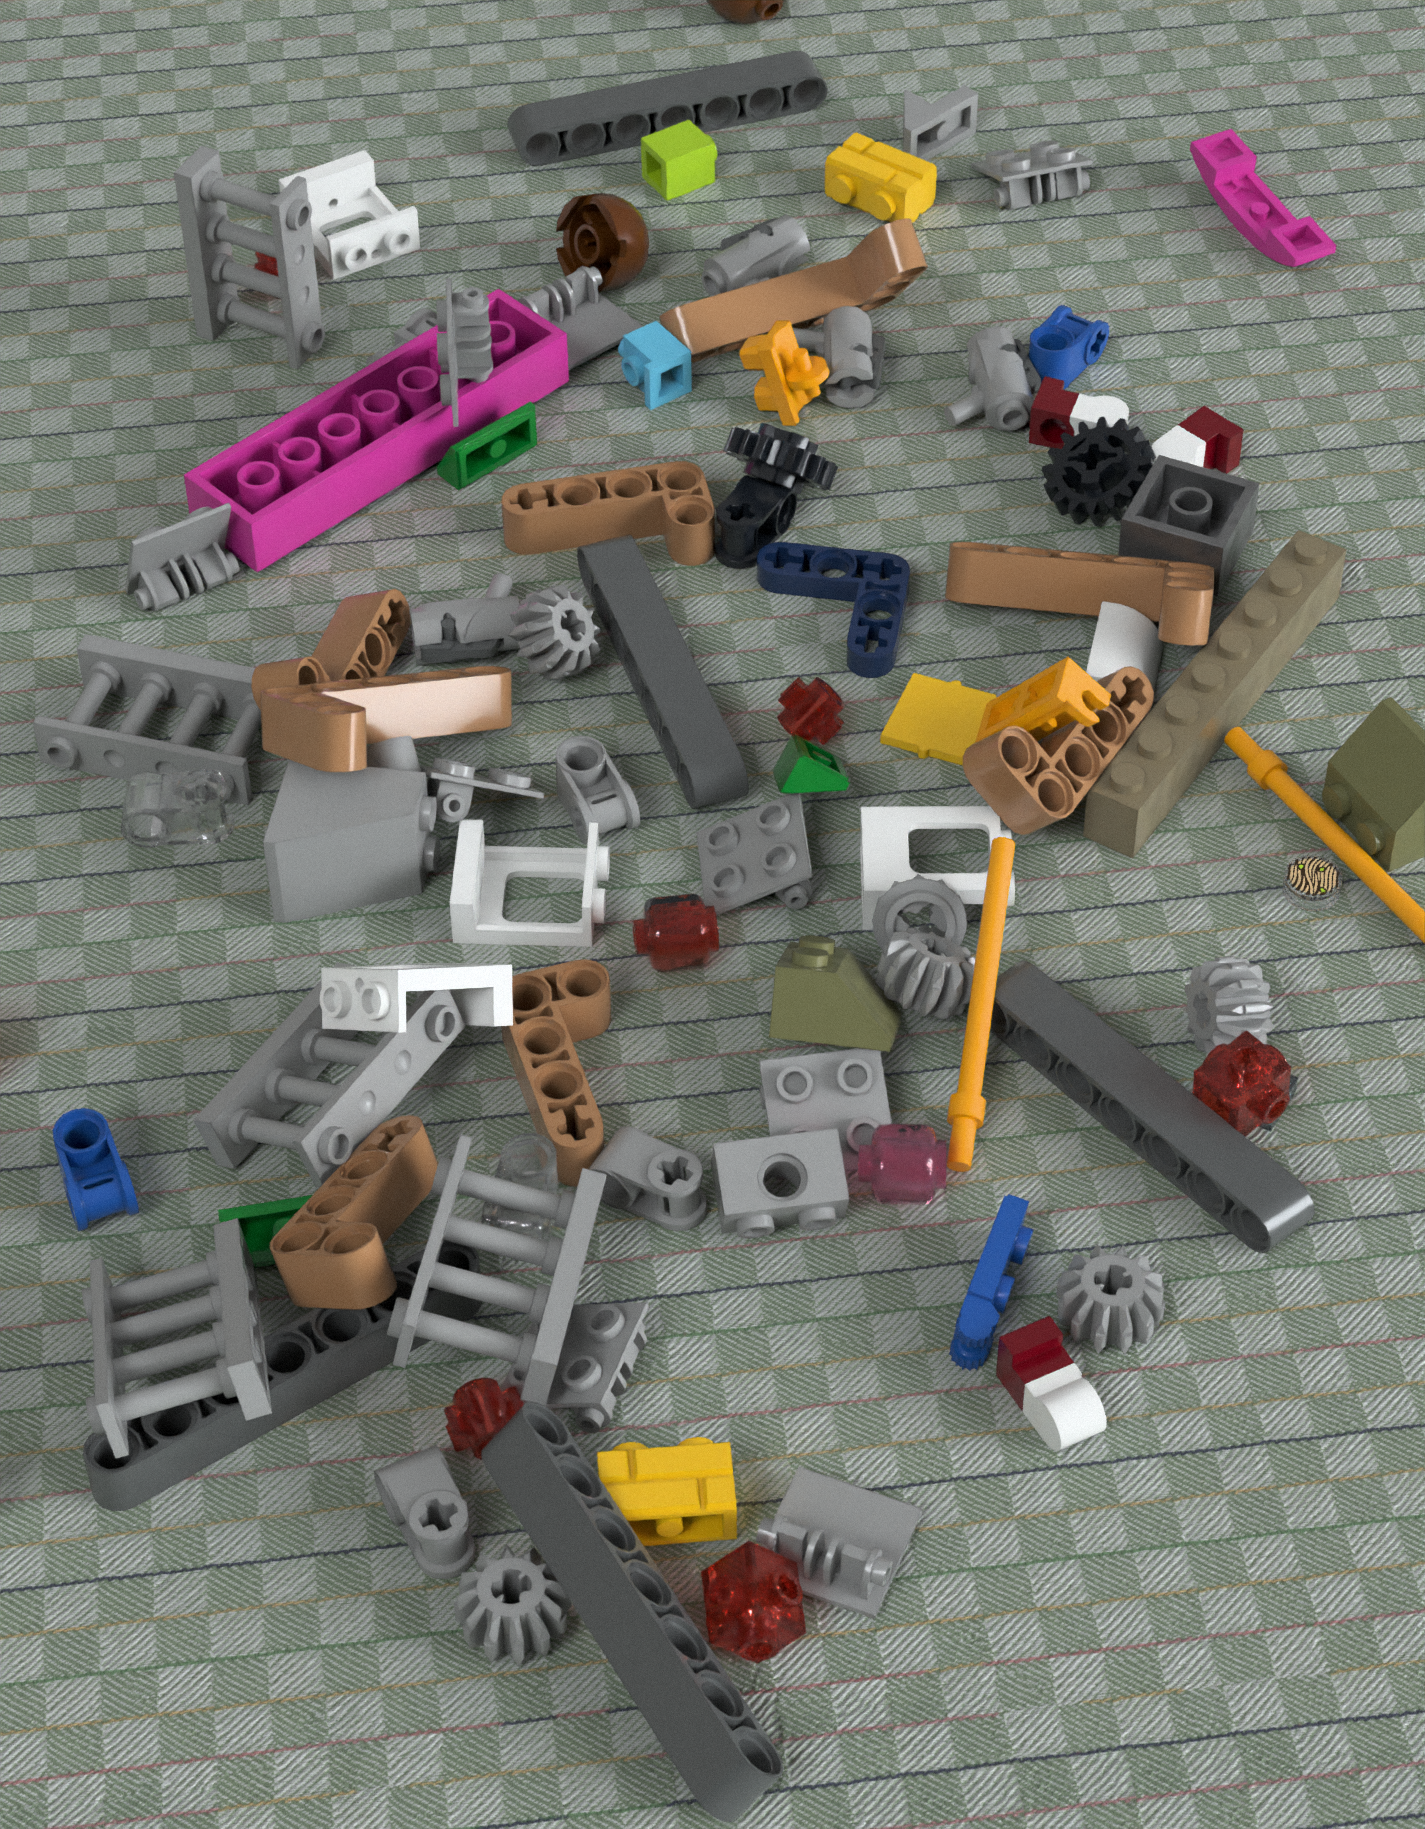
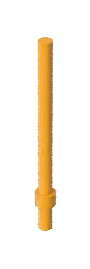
[1224,727,1425,944]
[947,837,1015,1172]

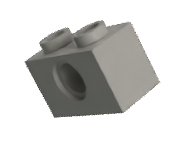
[711,1128,849,1238]

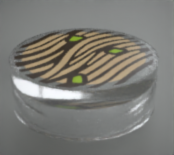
[1282,855,1342,911]

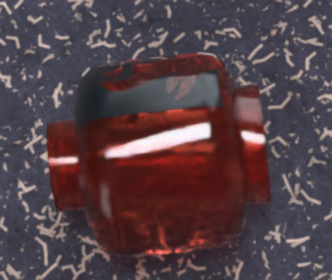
[632,893,719,972]

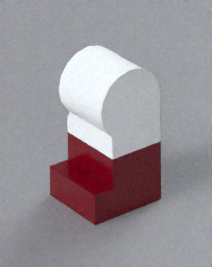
[1029,376,1129,449]
[1151,406,1244,474]
[996,1316,1107,1451]

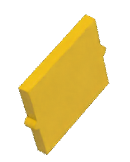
[880,673,996,766]

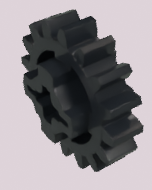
[1042,417,1156,526]
[723,423,838,495]

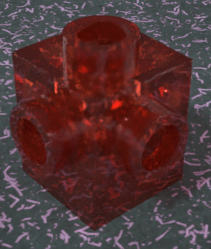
[1192,1030,1292,1136]
[701,1541,806,1663]

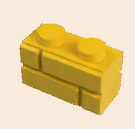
[825,132,937,223]
[597,1437,737,1546]

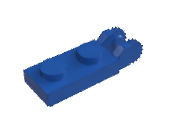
[949,1194,1034,1371]

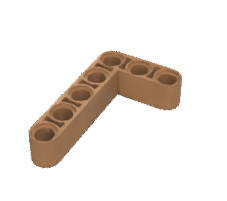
[659,218,928,363]
[945,542,1214,646]
[261,666,512,772]

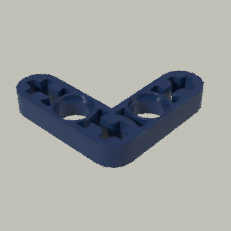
[757,542,910,678]

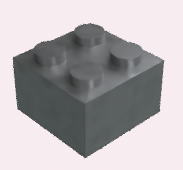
[1118,455,1260,596]

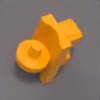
[739,320,829,426]

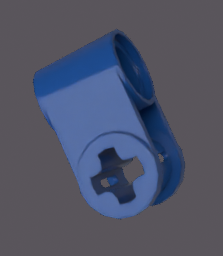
[1028,305,1109,389]
[53,1108,139,1232]

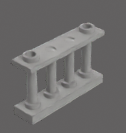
[174,145,325,369]
[33,634,261,805]
[193,962,466,1187]
[387,1134,607,1406]
[82,1218,272,1459]

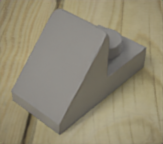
[903,85,978,161]

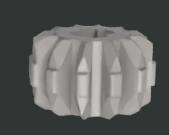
[509,584,602,680]
[875,928,975,1019]
[1183,956,1274,1060]
[1056,1244,1166,1355]
[454,1544,571,1666]

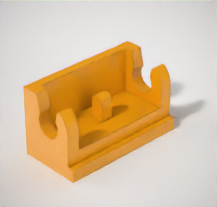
[975,656,1111,743]

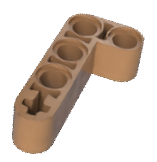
[501,461,715,566]
[251,589,411,710]
[963,666,1154,835]
[501,959,612,1187]
[270,1115,438,1310]

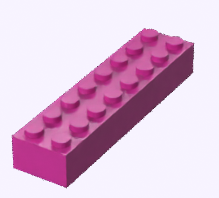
[184,289,569,573]

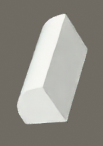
[1086,601,1163,724]

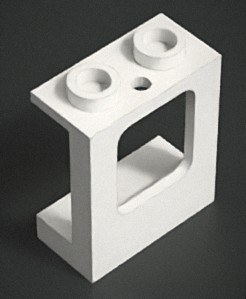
[279,150,420,280]
[860,806,1015,930]
[449,819,610,947]
[320,963,513,1032]

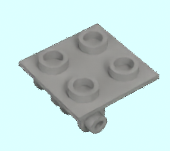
[971,141,1093,210]
[518,266,643,371]
[436,278,493,427]
[125,503,239,611]
[420,757,544,822]
[696,793,813,919]
[759,1048,898,1181]
[493,1302,649,1433]
[748,1466,923,1619]

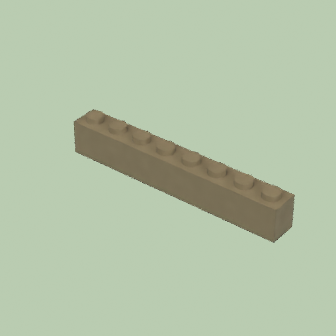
[1083,530,1347,858]

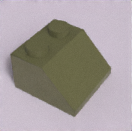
[1322,697,1425,872]
[769,935,902,1052]

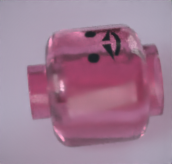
[858,1123,946,1205]

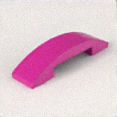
[1190,129,1337,267]

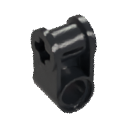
[715,475,797,569]

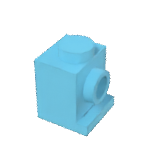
[618,321,692,410]

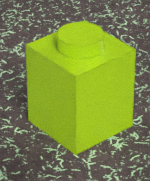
[641,120,718,201]

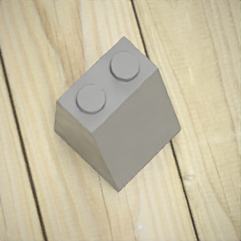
[263,760,440,923]

